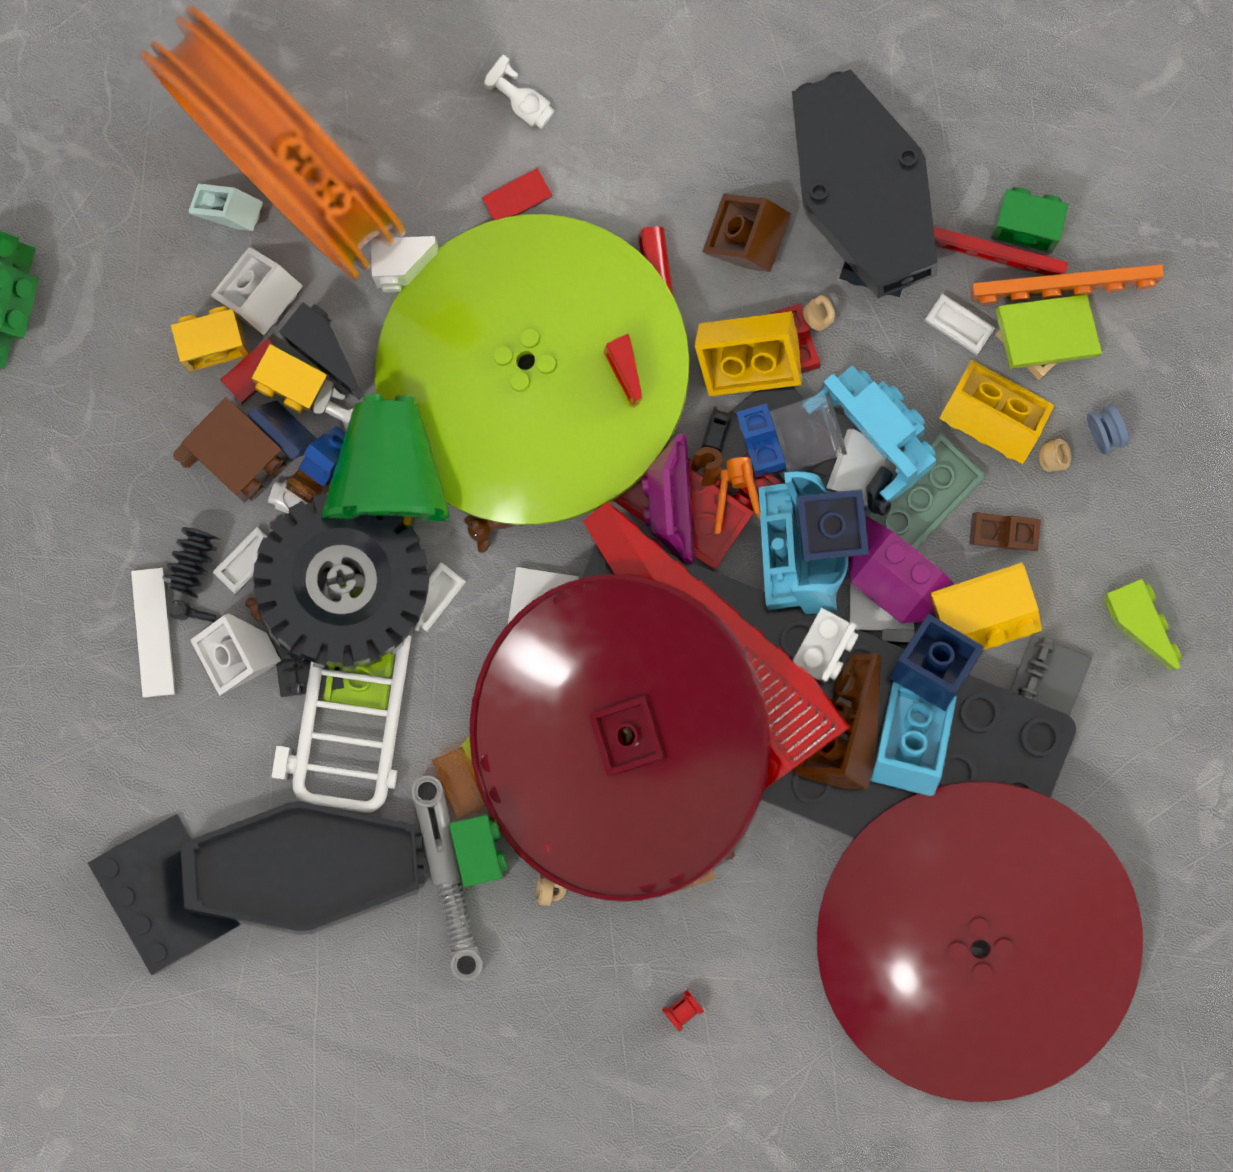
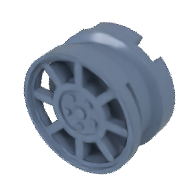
[1087,404,1129,455]

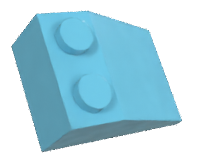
[870,681,957,796]

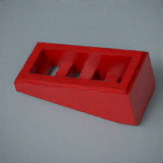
[603,334,642,407]

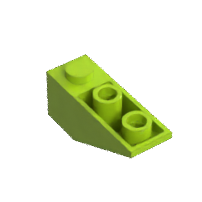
[1102,579,1182,671]

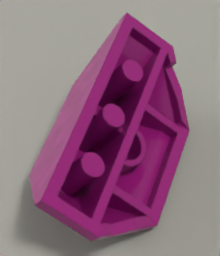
[642,433,695,564]
[848,515,955,624]

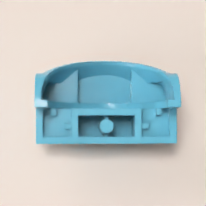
[804,365,936,502]
[758,472,848,615]

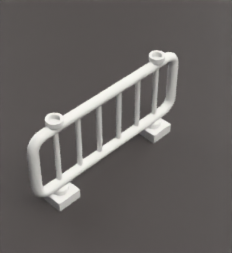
[271,574,422,814]

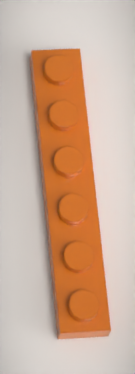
[970,264,1164,305]

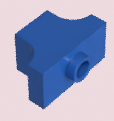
[298,426,346,487]

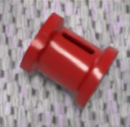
[662,990,704,1032]

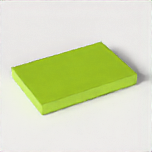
[995,294,1102,369]

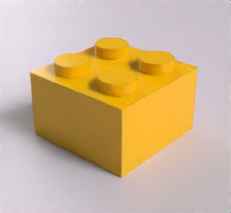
[171,306,249,372]
[252,344,327,414]

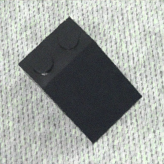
[279,302,363,401]

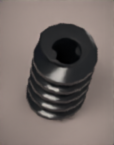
[162,527,221,599]

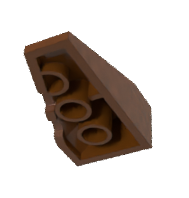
[794,654,881,790]

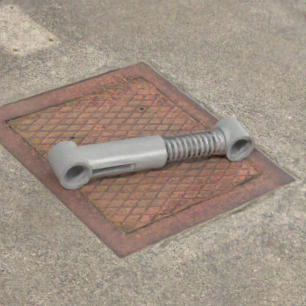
[411,775,484,981]

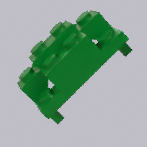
[0,231,39,369]

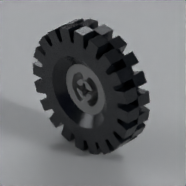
[253,493,429,671]

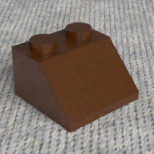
[703,194,791,272]

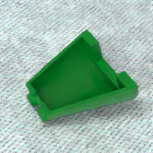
[322,394,450,522]

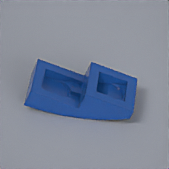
[736,403,786,477]

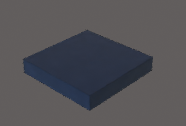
[248,400,317,459]

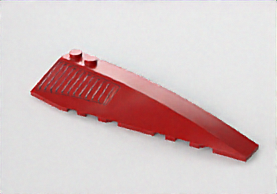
[583,502,849,789]

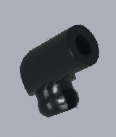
[866,466,894,516]

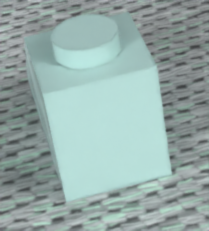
[188,184,263,231]

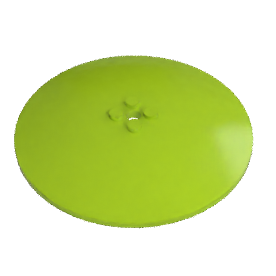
[375,214,690,525]

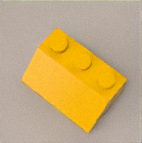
[695,311,802,396]
[939,359,1054,464]
[931,562,1042,651]

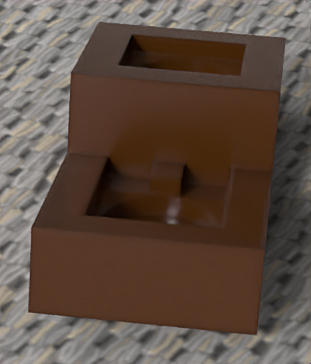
[969,512,1041,551]

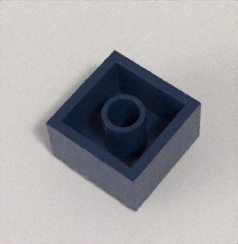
[796,489,869,561]
[889,614,984,712]

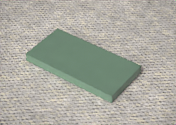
[864,432,987,549]

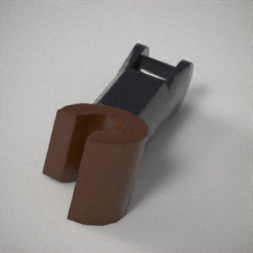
[690,406,733,487]

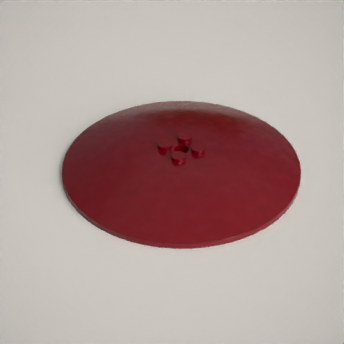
[470,574,770,902]
[817,781,1143,1102]

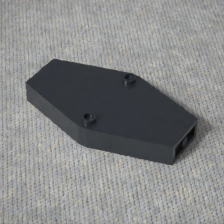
[792,69,938,298]
[180,802,425,935]

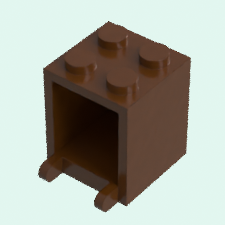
[173,397,288,503]

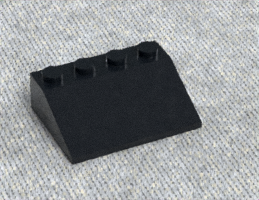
[88,814,240,975]

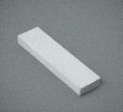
[131,568,176,698]

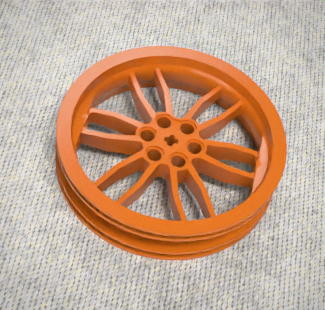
[138,5,406,281]

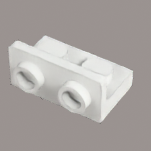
[793,608,859,684]

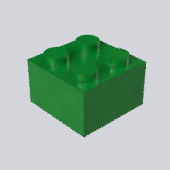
[990,187,1069,254]
[449,815,509,887]

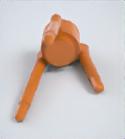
[715,457,761,535]

